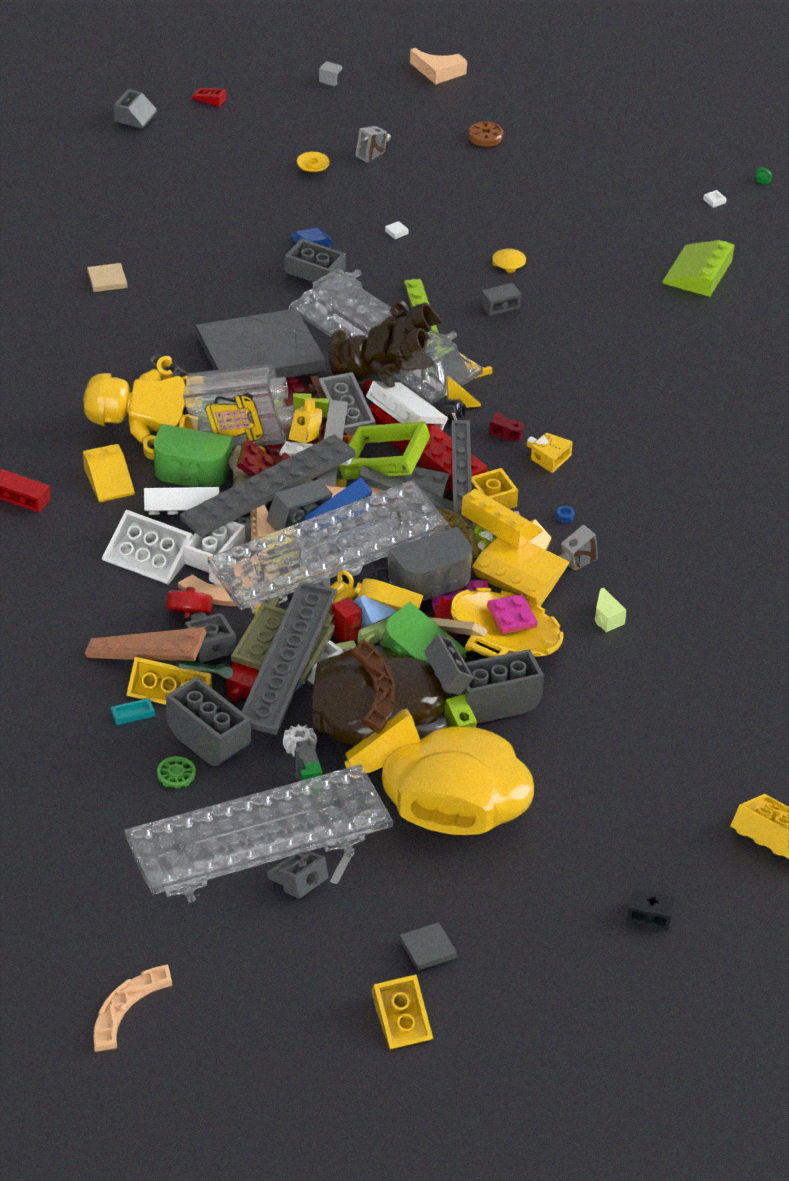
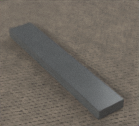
[357,466,453,518]

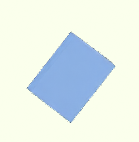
[353,595,396,629]

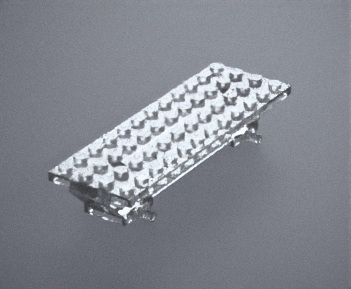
[290,268,483,405]
[208,480,449,613]
[125,764,393,903]

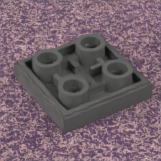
[400,922,457,971]

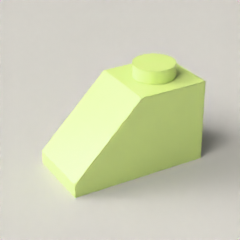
[595,588,626,632]

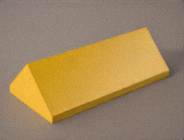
[126,657,212,705]

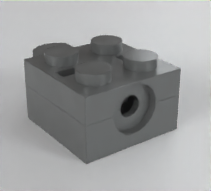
[185,612,236,663]

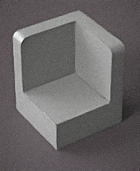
[319,61,342,86]

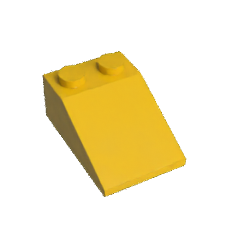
[83,444,135,502]
[371,975,433,1050]

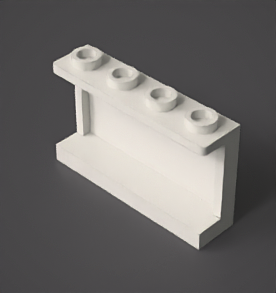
[366,381,448,430]

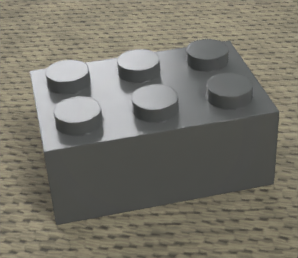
[285,239,346,287]
[266,479,333,535]

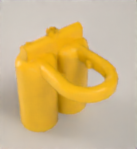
[329,570,356,611]

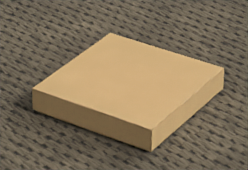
[87,263,127,292]

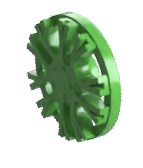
[157,756,196,789]

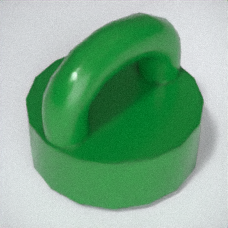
[755,167,772,184]

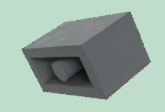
[481,283,522,315]

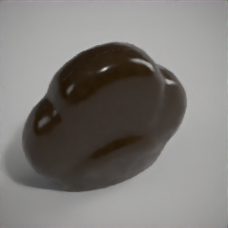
[312,645,447,746]

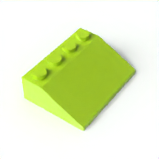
[663,240,734,297]

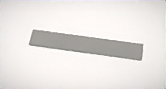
[330,847,356,884]

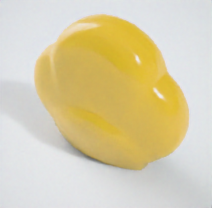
[382,727,534,835]

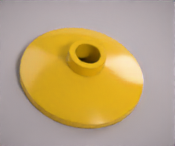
[297,152,329,172]

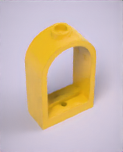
[355,579,423,612]

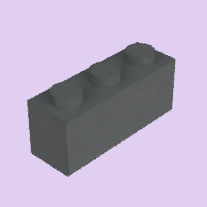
[424,634,474,695]

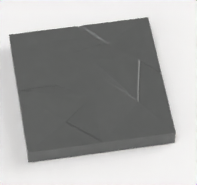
[196,308,326,389]

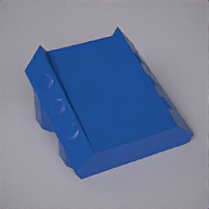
[291,228,333,248]

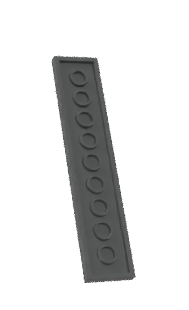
[180,434,356,537]
[242,581,337,735]

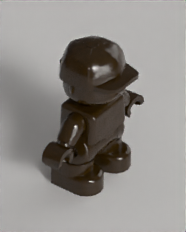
[328,300,443,388]

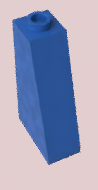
[302,478,372,541]

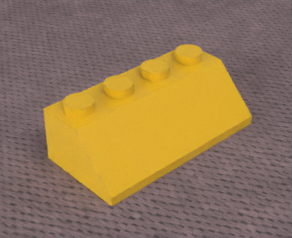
[461,489,543,549]

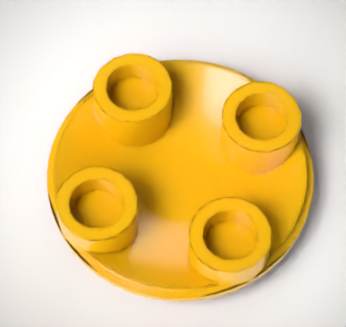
[492,249,526,273]

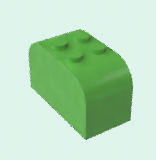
[154,424,233,487]
[380,602,467,662]

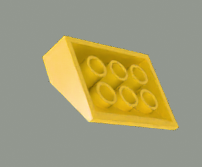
[472,537,569,606]
[731,794,789,859]

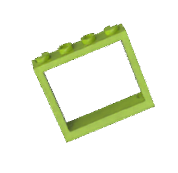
[338,421,430,480]

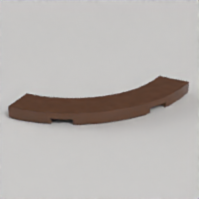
[351,639,395,734]

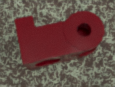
[489,411,524,442]

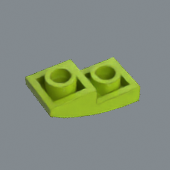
[293,393,329,417]

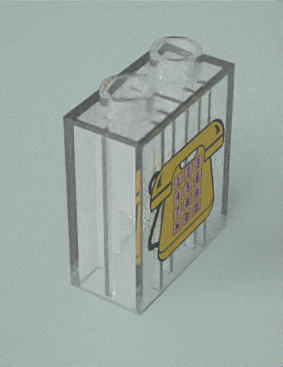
[183,363,295,449]

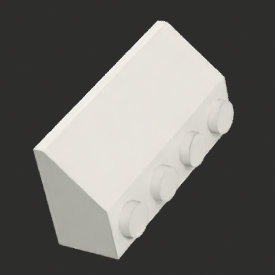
[144,487,219,515]

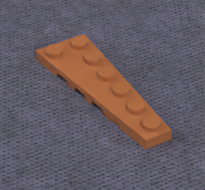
[85,627,206,661]

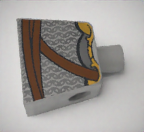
[355,126,390,162]
[559,525,598,570]

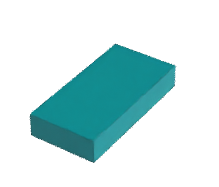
[111,698,155,725]

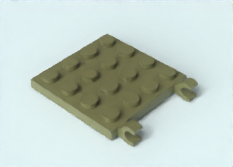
[231,595,335,684]

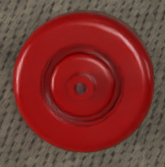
[166,587,213,619]

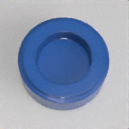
[556,506,575,523]

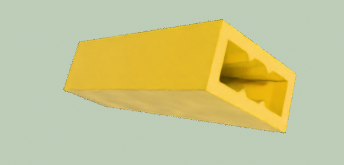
[344,709,421,778]

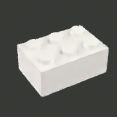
[184,521,245,573]

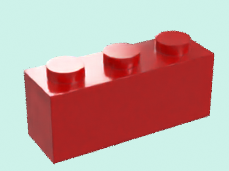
[0,469,51,513]

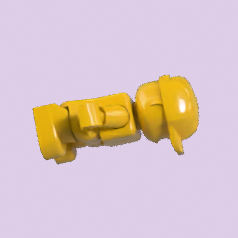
[83,356,204,460]

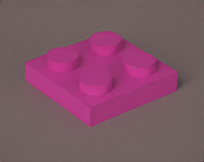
[487,594,538,634]

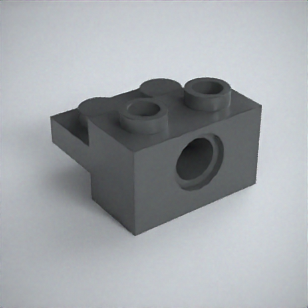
[267,851,329,898]

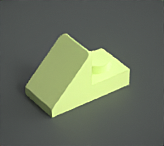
[358,617,390,644]

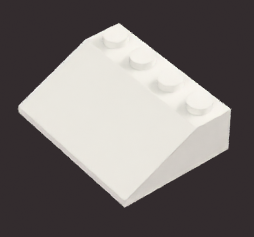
[102,510,193,585]

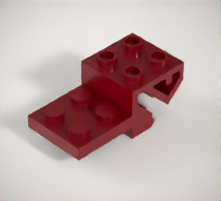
[236,439,290,477]

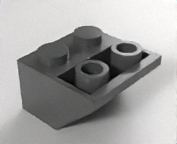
[114,89,157,128]

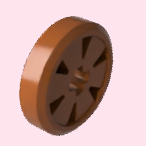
[468,121,503,147]

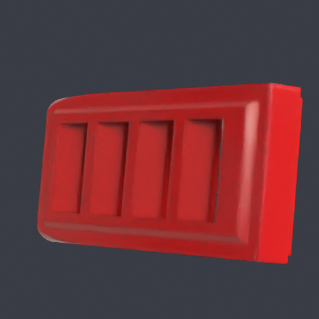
[191,88,227,107]

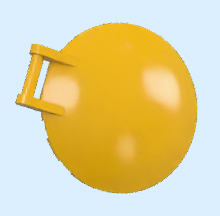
[451,588,563,658]

